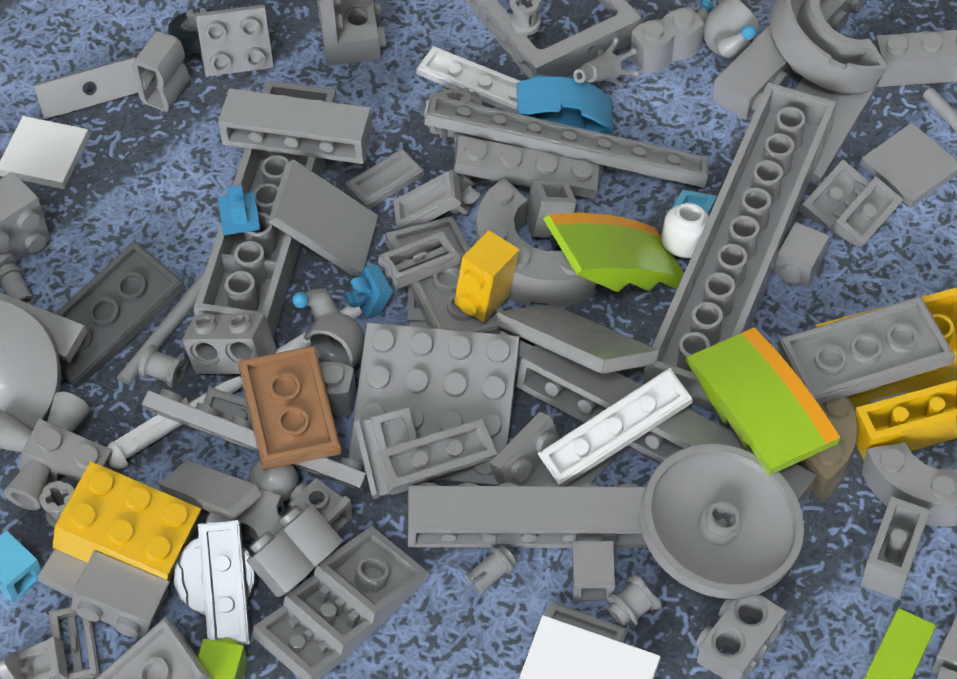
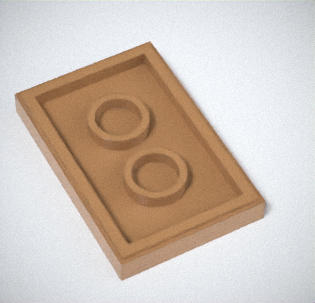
[238,346,341,470]

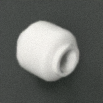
[661,203,709,258]

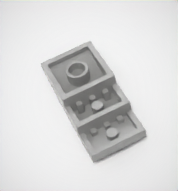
[252,526,430,679]

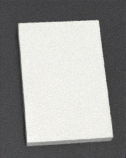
[519,615,661,679]

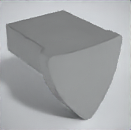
[0,637,68,679]

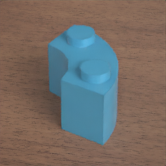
[516,75,613,134]

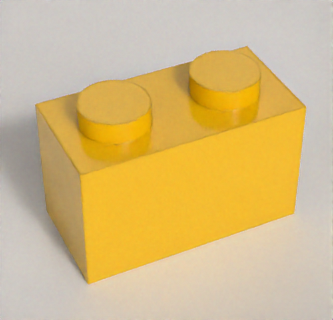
[454,230,520,323]

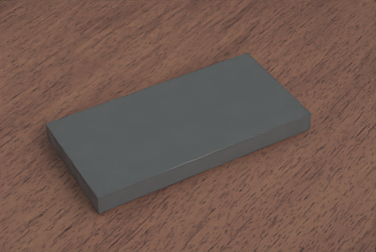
[55,240,186,389]

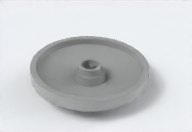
[0,300,61,450]
[640,444,804,599]

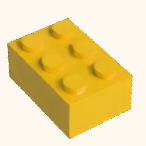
[52,461,201,584]

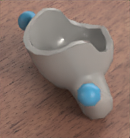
[697,0,759,58]
[292,289,365,368]

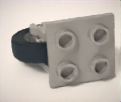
[168,4,274,77]

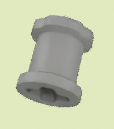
[510,0,541,36]
[138,345,189,389]
[39,481,74,528]

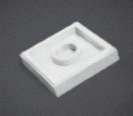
[0,116,90,189]

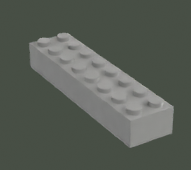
[193,80,337,339]

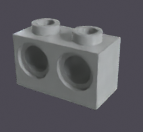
[182,313,277,374]
[696,594,787,679]

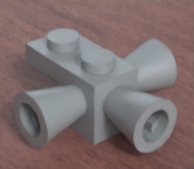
[0,392,112,510]

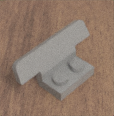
[489,412,619,487]

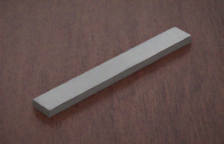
[424,95,709,188]

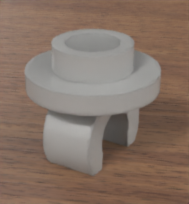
[450,175,481,215]

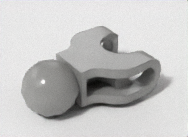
[205,459,299,540]

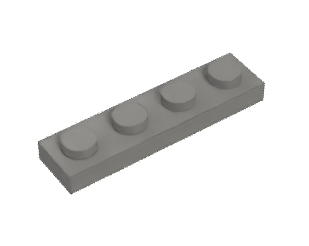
[453,135,599,199]

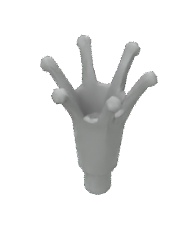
[573,37,639,88]

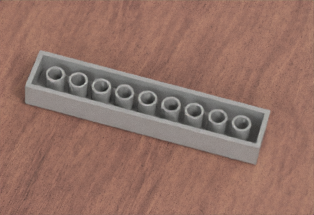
[644,82,836,412]

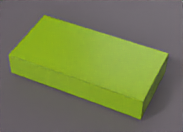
[865,608,937,679]

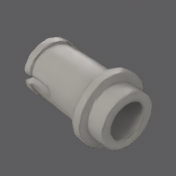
[0,263,35,305]
[464,545,517,595]

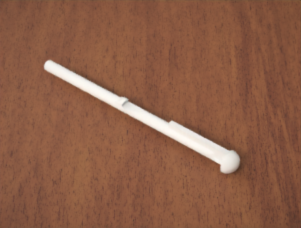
[107,305,362,469]

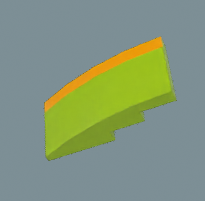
[543,212,684,292]
[686,327,840,476]

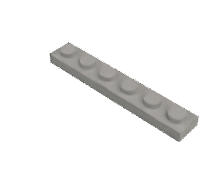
[142,389,368,493]

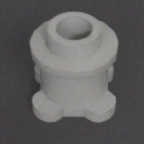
[607,575,661,628]

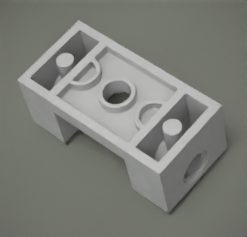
[317,0,386,66]

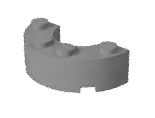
[770,0,888,94]
[475,178,596,307]
[861,443,957,526]

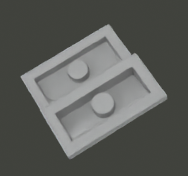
[798,159,904,248]

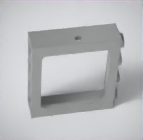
[466,0,643,79]

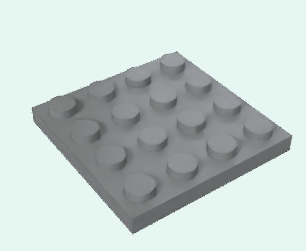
[348,322,520,486]

